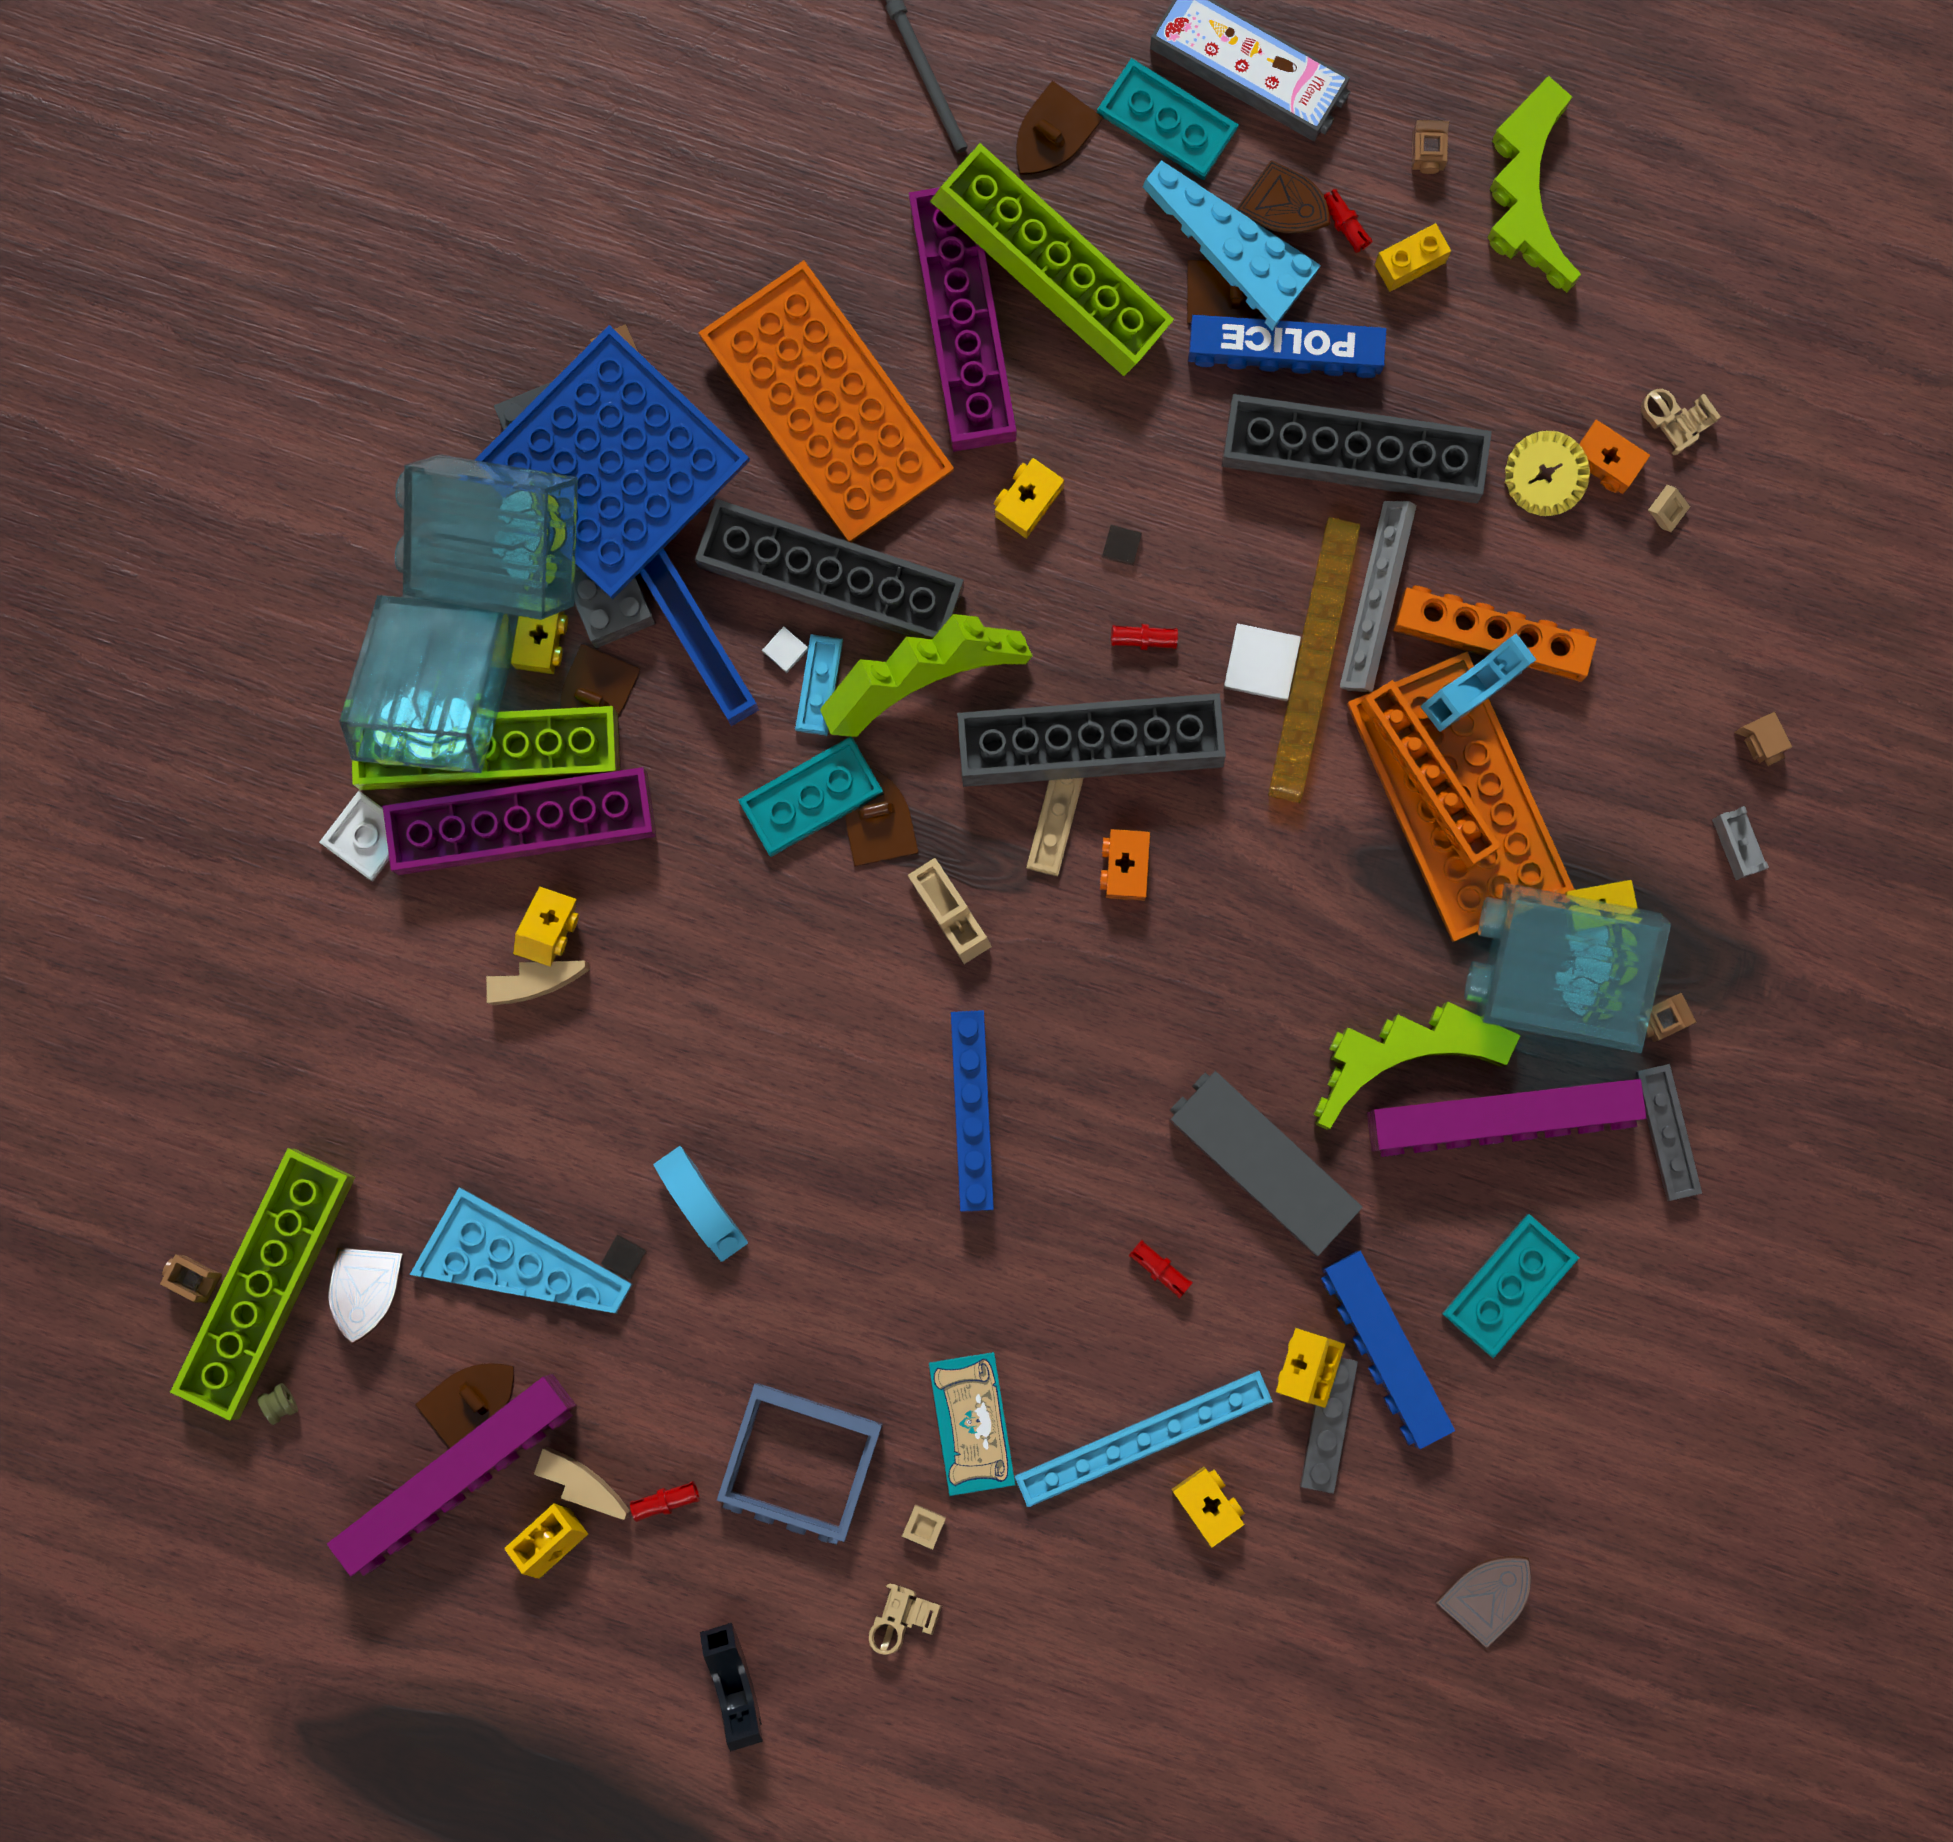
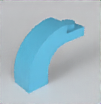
[1420,633,1536,732]
[653,1146,748,1262]

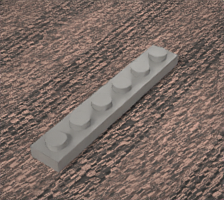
[1340,501,1417,692]

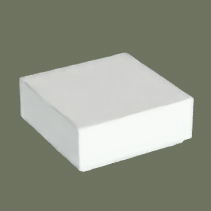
[762,626,808,673]

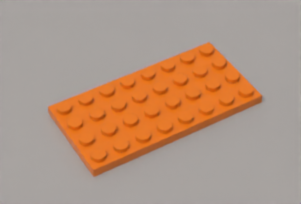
[698,260,954,543]
[1347,651,1575,942]

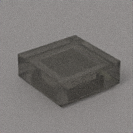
[1102,525,1142,566]
[601,1235,647,1280]

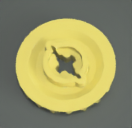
[1505,431,1590,516]

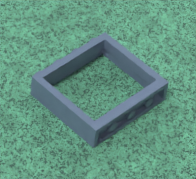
[717,1383,883,1545]

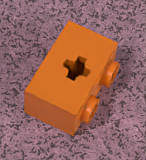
[1579,419,1650,494]
[1100,829,1150,901]

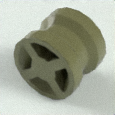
[257,1383,298,1425]

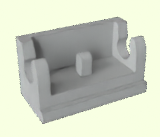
[1712,806,1769,880]

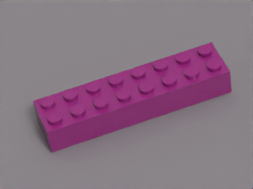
[909,187,1017,452]
[382,767,657,875]
[1367,1079,1646,1157]
[327,1374,577,1577]

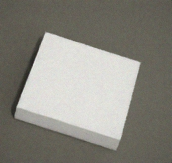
[1224,623,1301,701]
[319,791,389,882]

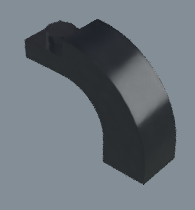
[700,1622,763,1752]

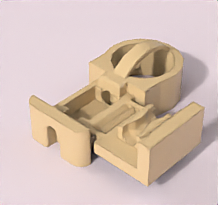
[1641,389,1721,455]
[869,1583,942,1655]

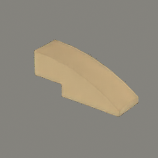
[908,858,992,964]
[486,961,590,1005]
[534,1447,630,1520]

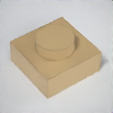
[1648,485,1690,532]
[902,1504,946,1550]

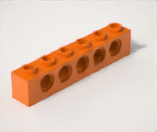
[1393,585,1597,682]
[1361,680,1502,869]

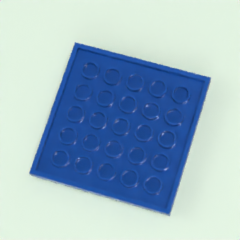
[471,325,750,600]

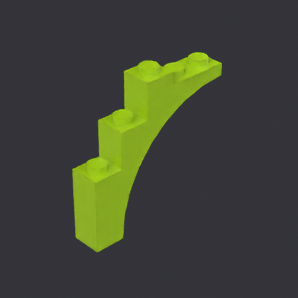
[1487,76,1581,293]
[820,614,1032,737]
[1313,1002,1521,1130]

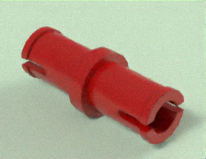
[1324,189,1373,253]
[1111,624,1178,650]
[1129,1240,1193,1299]
[630,1481,700,1522]

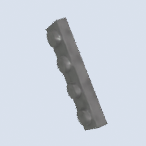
[1635,1064,1702,1201]
[1300,1358,1358,1494]

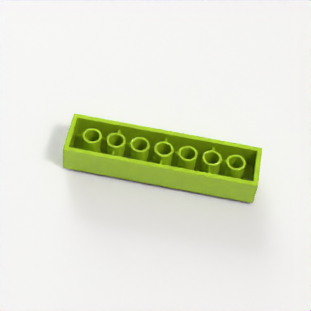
[930,143,1174,376]
[351,706,620,790]
[170,1148,355,1421]

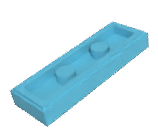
[795,634,843,736]

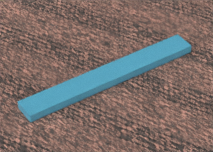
[1015,1370,1273,1507]

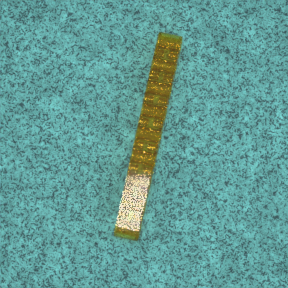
[1268,517,1360,803]

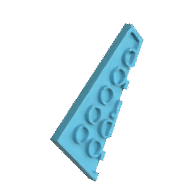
[1143,160,1321,331]
[410,1187,633,1313]

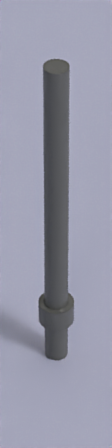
[885,0,968,153]

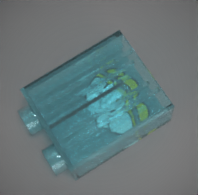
[395,454,578,620]
[339,592,514,773]
[1464,883,1671,1054]

